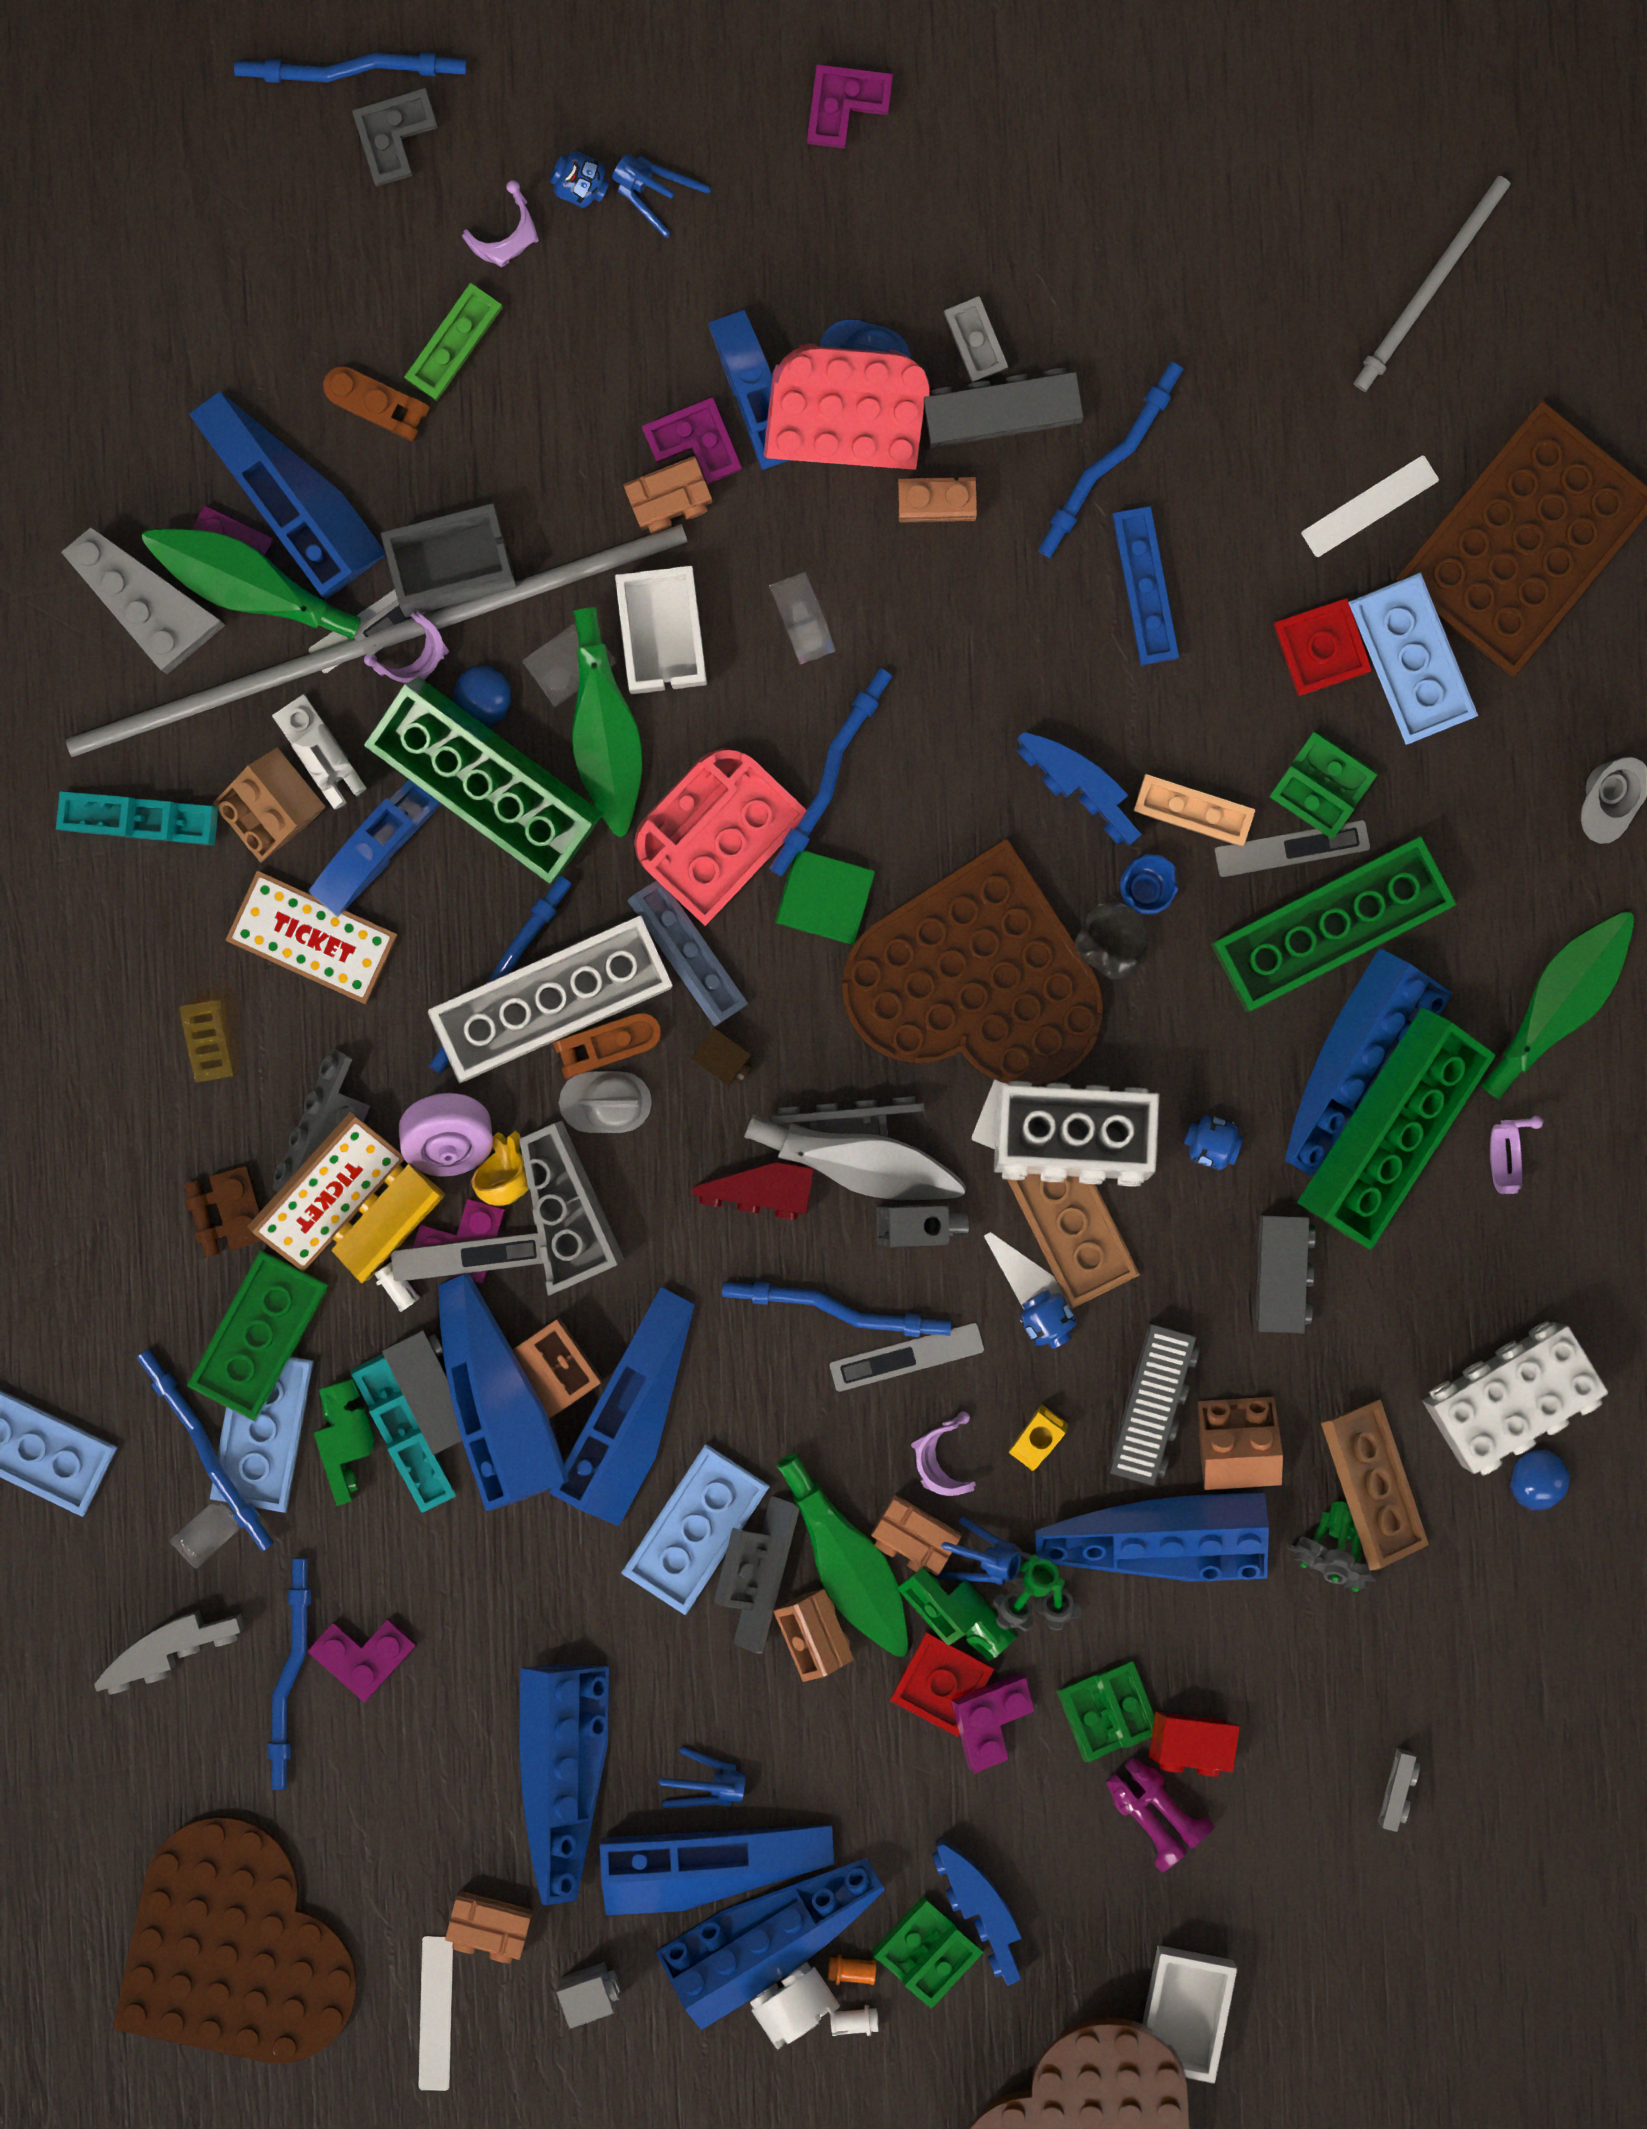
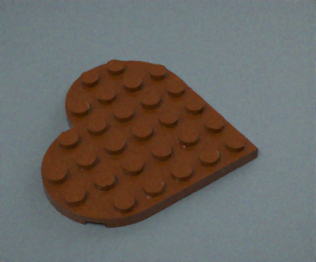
[842,838,1103,1086]
[112,1816,357,2064]
[967,2017,1189,2129]

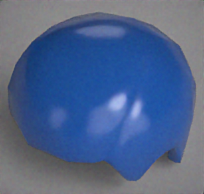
[453,666,511,728]
[1119,854,1178,915]
[1509,1450,1570,1511]

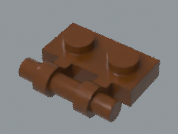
[184,1166,262,1258]

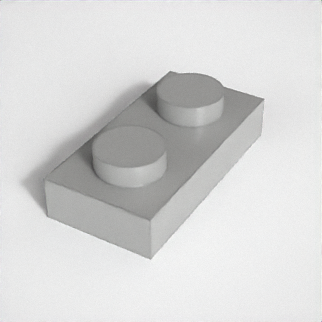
[944,296,1008,383]
[1378,1748,1420,1832]

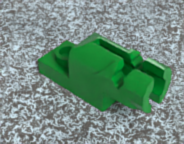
[313,1378,374,1506]
[897,1567,1019,1662]

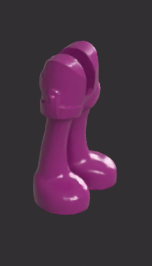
[1105,1757,1215,1873]

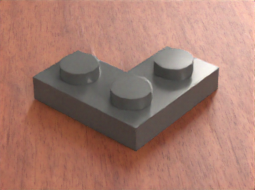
[352,88,438,187]

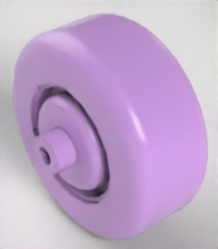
[399,1093,493,1176]

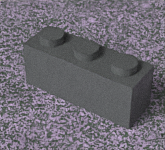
[1255,1215,1316,1334]
[382,1329,462,1455]

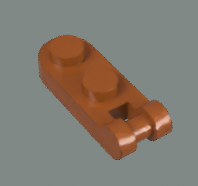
[323,366,430,442]
[552,1013,661,1079]

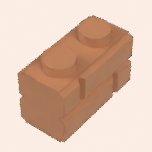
[623,456,713,534]
[898,477,977,523]
[871,1494,961,1576]
[773,1589,854,1682]
[445,1890,533,1963]

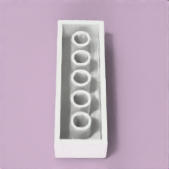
[428,915,673,1084]

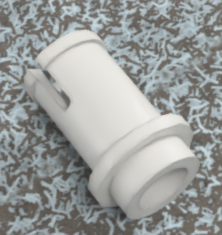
[374,1262,420,1312]
[830,2005,879,2036]

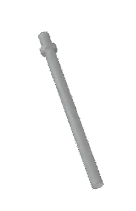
[1353,176,1511,392]

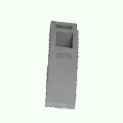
[94,1610,245,1695]

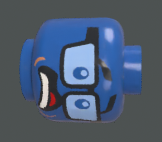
[549,150,609,208]
[1183,1114,1243,1170]
[1019,1289,1077,1349]

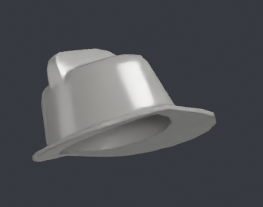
[1581,757,1647,844]
[559,1071,652,1133]

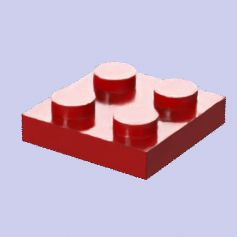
[1273,598,1372,697]
[890,1631,994,1737]

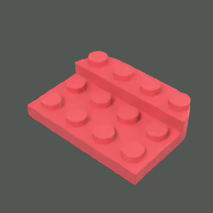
[764,343,929,470]
[634,748,807,926]

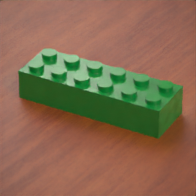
[364,676,604,884]
[1211,836,1456,1012]
[1297,1007,1496,1250]

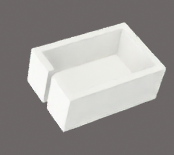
[615,566,707,694]
[1142,1945,1237,2083]

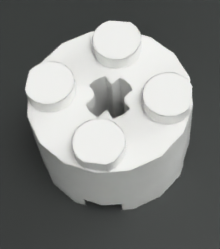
[750,1962,840,2050]

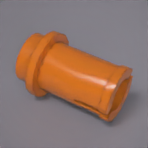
[828,1954,876,1985]

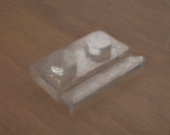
[522,623,617,707]

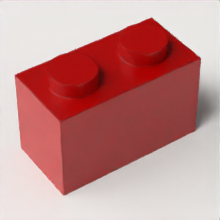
[1149,1711,1240,1777]

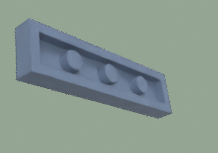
[627,880,748,1027]

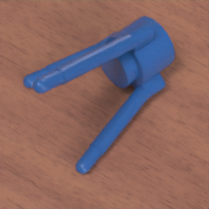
[612,153,711,238]
[934,1517,1021,1586]
[658,1747,746,1808]

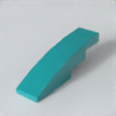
[56,792,219,846]
[351,1354,456,1513]

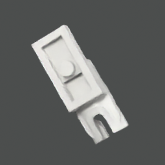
[272,694,367,810]

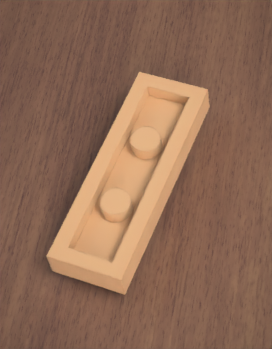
[1133,774,1255,847]

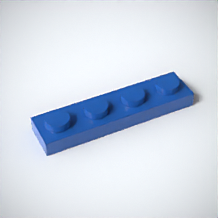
[1112,506,1179,666]

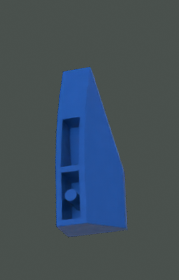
[189,391,386,600]
[1285,948,1452,1176]
[438,1273,569,1511]
[549,1286,695,1526]
[1035,1493,1269,1582]
[519,1664,609,1905]
[600,1824,834,1915]
[656,1858,885,2030]

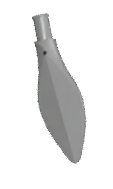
[744,1114,966,1200]

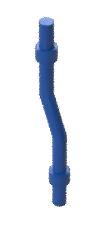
[234,52,467,83]
[1038,361,1183,558]
[769,668,892,877]
[428,876,572,1074]
[722,1281,952,1337]
[136,1349,274,1551]
[268,1557,311,1790]

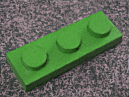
[404,283,503,401]

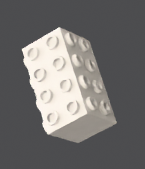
[994,1081,1159,1186]
[1422,1321,1608,1475]

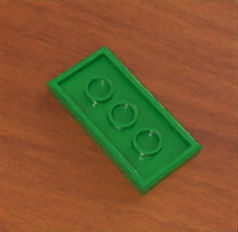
[187,1250,329,1422]

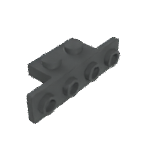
[272,1048,370,1192]
[770,1096,925,1137]
[714,1496,800,1654]

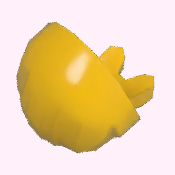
[471,1131,528,1206]

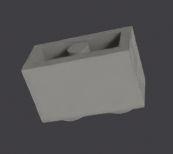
[557,1962,621,2029]

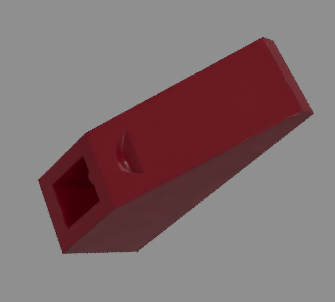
[692,1162,814,1220]

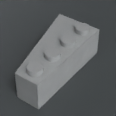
[61,527,226,674]
[519,1121,625,1296]

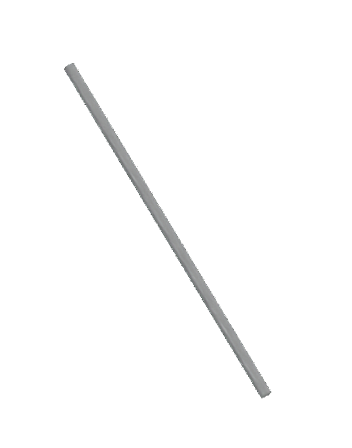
[65,524,688,757]

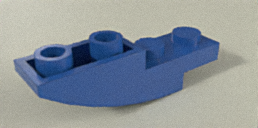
[708,310,788,470]
[1016,732,1142,847]
[309,779,442,918]
[932,1838,1022,1986]

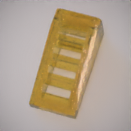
[179,1000,234,1083]

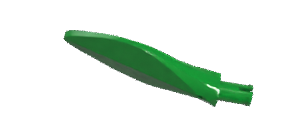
[142,528,361,640]
[572,607,642,838]
[1481,911,1634,1101]
[776,1453,908,1657]

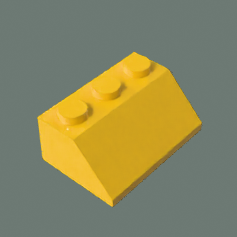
[331,1164,446,1283]

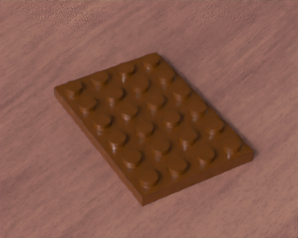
[1394,401,1647,678]

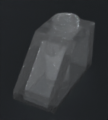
[769,572,836,664]
[169,1502,239,1569]

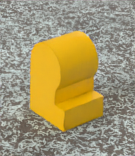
[1008,1404,1068,1471]

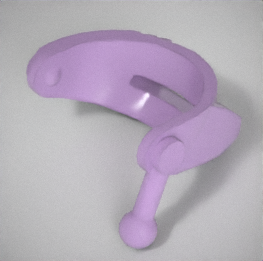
[461,180,539,267]
[364,611,449,684]
[1490,1116,1543,1194]
[911,1411,976,1496]

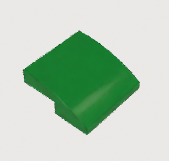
[1269,730,1378,840]
[774,851,875,945]
[1056,1661,1155,1762]
[871,1895,984,2009]

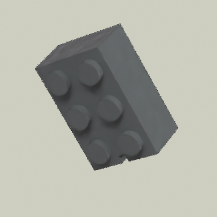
[381,503,517,617]

